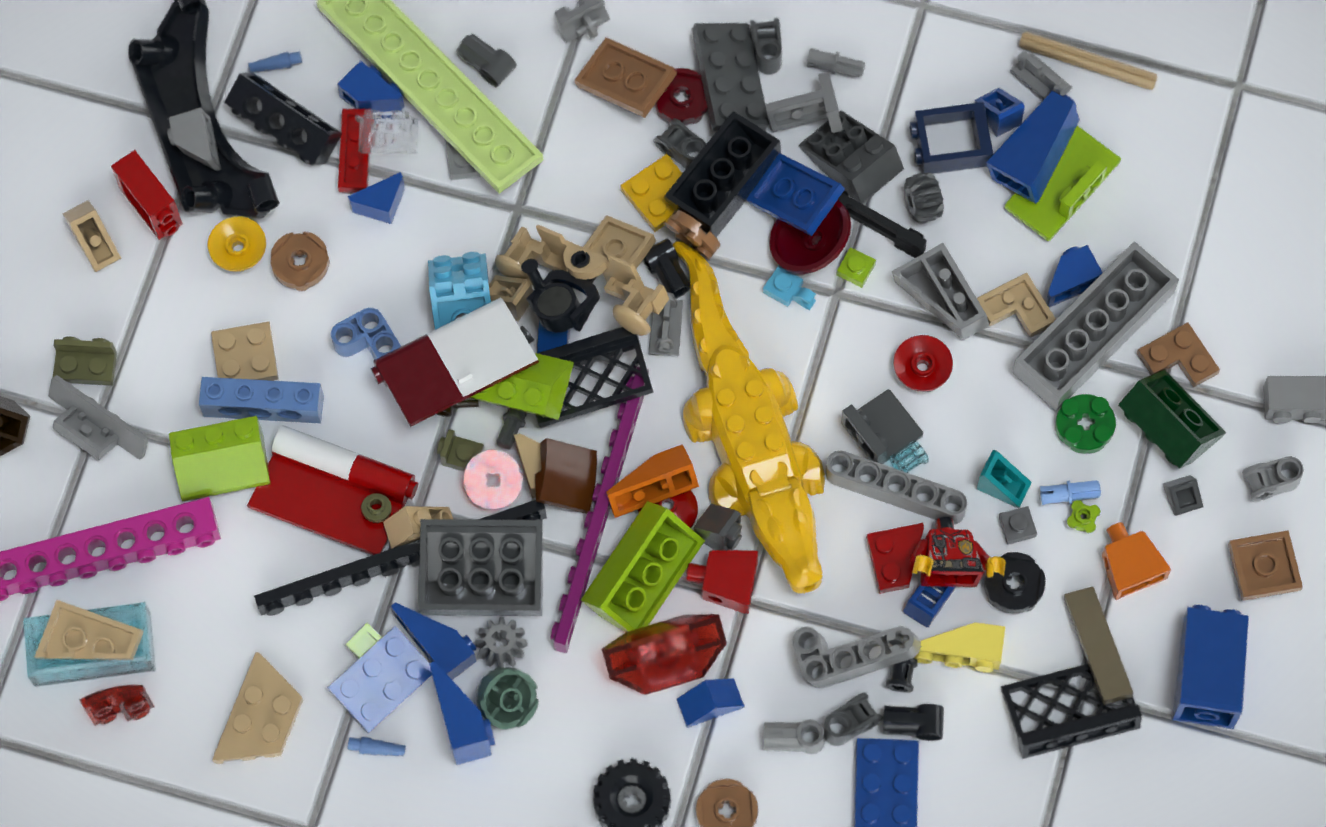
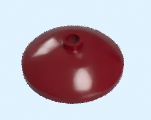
[770,200,851,274]

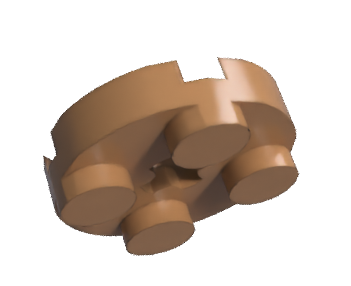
[665,210,721,260]
[271,232,330,291]
[696,779,758,827]

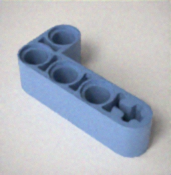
[331,308,401,359]

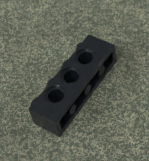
[224,72,342,165]

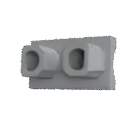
[555,0,610,43]

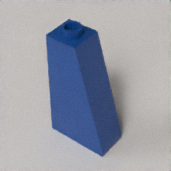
[986,91,1080,204]

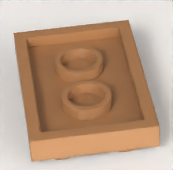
[574,37,677,118]

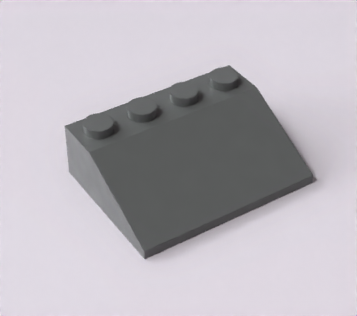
[418,519,543,616]

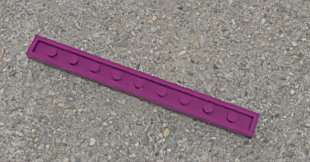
[550,367,649,654]

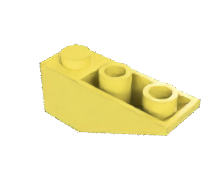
[913,622,1005,672]

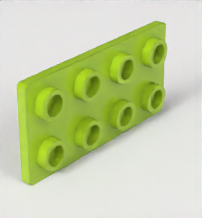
[1005,126,1121,241]

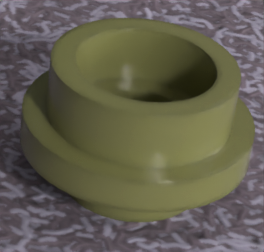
[361,493,392,523]

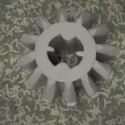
[475,616,527,668]

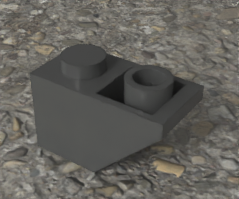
[694,504,742,550]

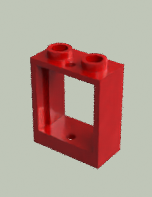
[111,150,183,240]

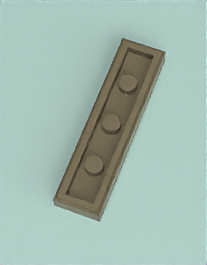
[1064,586,1133,705]

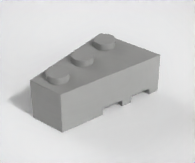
[892,243,989,340]

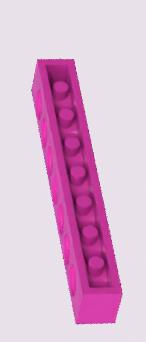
[0,497,221,601]

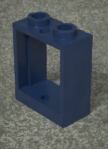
[909,102,993,174]

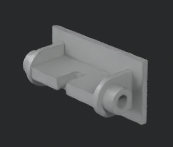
[1010,51,1072,99]
[649,293,683,356]

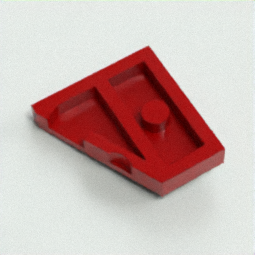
[866,523,924,594]

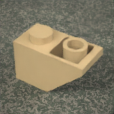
[383,506,453,549]

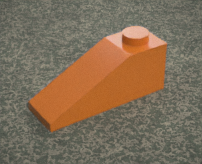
[606,444,699,518]

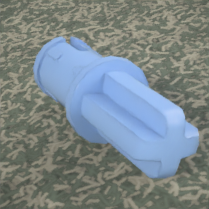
[1040,480,1101,505]

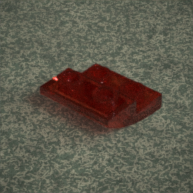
[79,685,155,726]

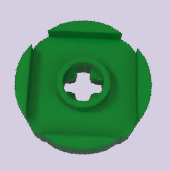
[1055,394,1116,454]

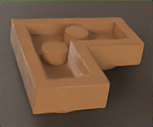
[1137,322,1220,388]

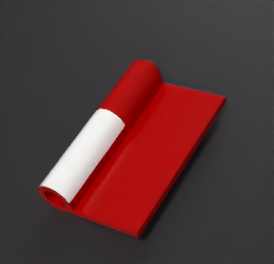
[247,425,418,555]

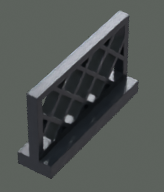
[536,327,654,428]
[1001,664,1142,759]

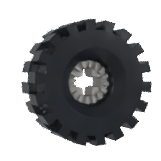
[593,758,671,827]

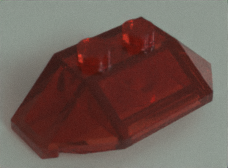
[601,614,727,695]

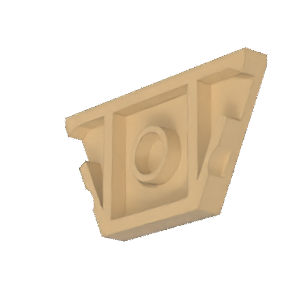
[212,652,303,764]

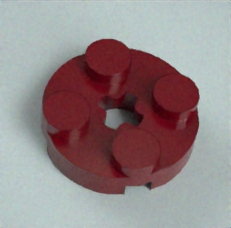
[654,68,708,125]

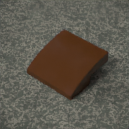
[535,438,597,514]

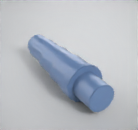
[248,51,303,72]
[348,737,406,756]

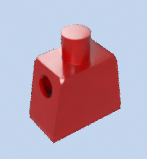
[686,550,758,614]

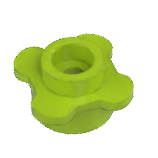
[1067,500,1101,533]

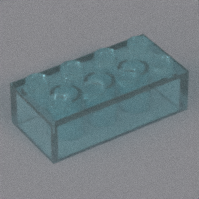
[23,602,156,687]

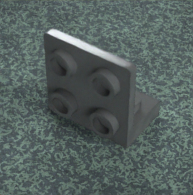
[841,389,923,464]

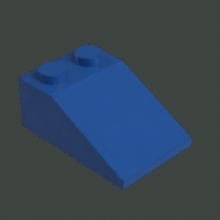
[429,661,496,765]

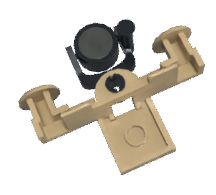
[495,215,669,336]

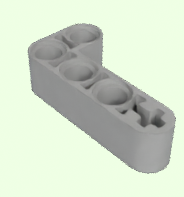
[793,626,921,688]

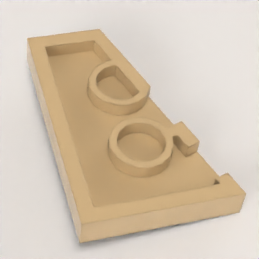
[34,600,144,660]

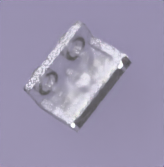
[355,110,419,154]

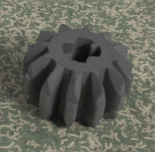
[904,173,944,222]

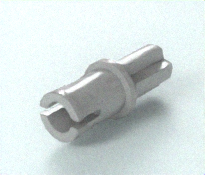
[807,48,865,77]

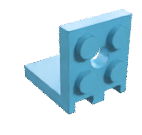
[428,252,491,330]

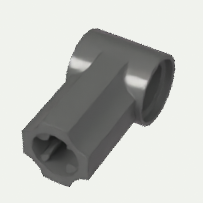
[457,33,517,87]

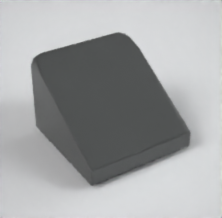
[1163,475,1204,516]

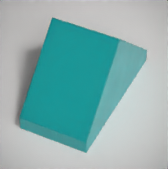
[977,450,1032,508]

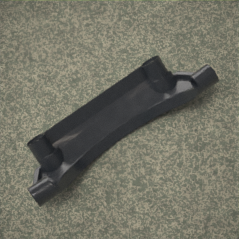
[128,0,279,217]

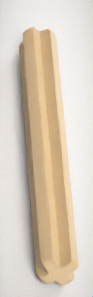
[1019,31,1158,90]

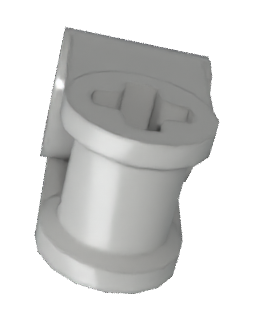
[1242,456,1304,501]

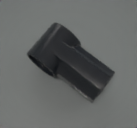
[643,238,690,299]
[883,704,944,741]

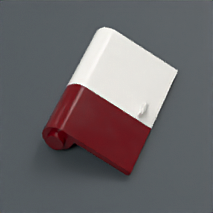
[370,297,539,427]

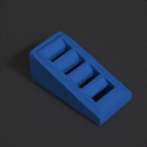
[903,584,956,628]

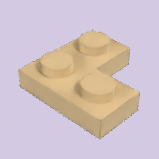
[977,273,1056,338]

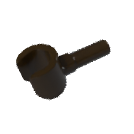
[437,400,479,417]

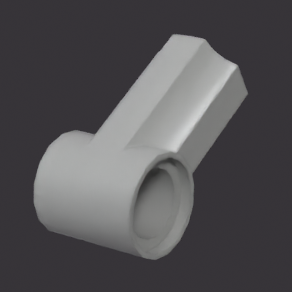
[764,719,825,754]

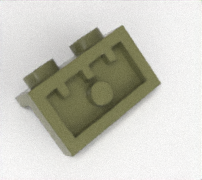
[53,336,117,386]

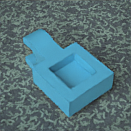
[763,265,816,310]

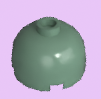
[476,667,539,730]

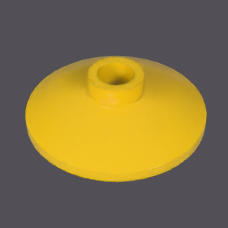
[208,217,266,272]

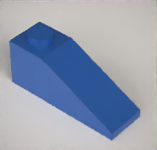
[391,602,477,680]

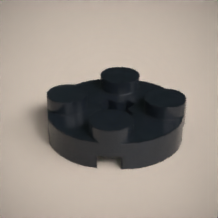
[984,552,1046,614]

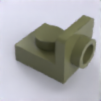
[437,429,485,475]

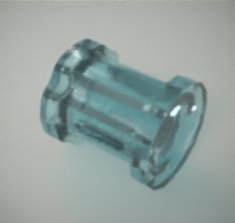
[889,440,929,473]

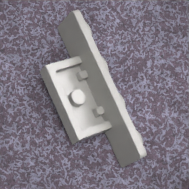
[49,375,148,460]

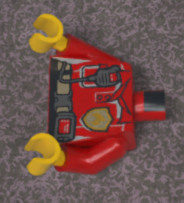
[910,517,1006,587]

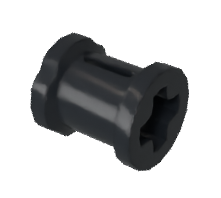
[886,658,918,693]

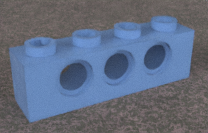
[199,377,324,423]

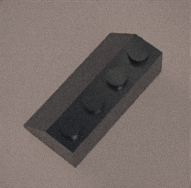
[664,111,781,237]

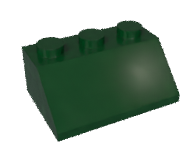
[1118,370,1226,469]

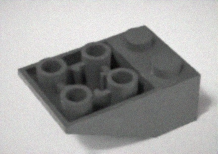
[799,110,904,204]

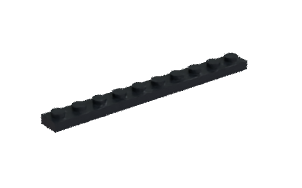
[254,500,547,616]

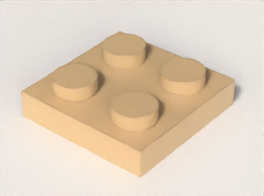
[211,321,279,381]

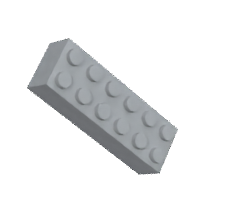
[1012,241,1179,411]

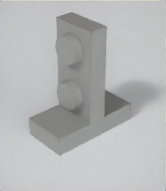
[765,72,843,133]

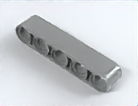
[825,450,967,524]

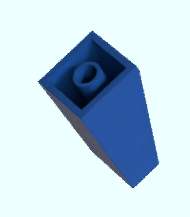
[1172,605,1249,729]

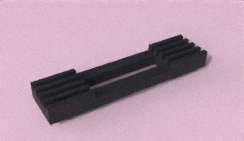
[838,191,927,258]

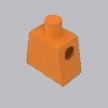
[1102,522,1171,600]

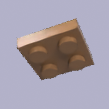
[1228,530,1303,601]

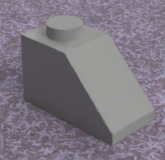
[167,107,221,171]

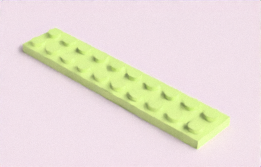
[317,0,544,194]

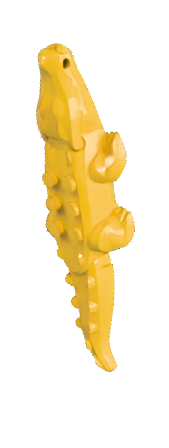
[673,241,825,594]

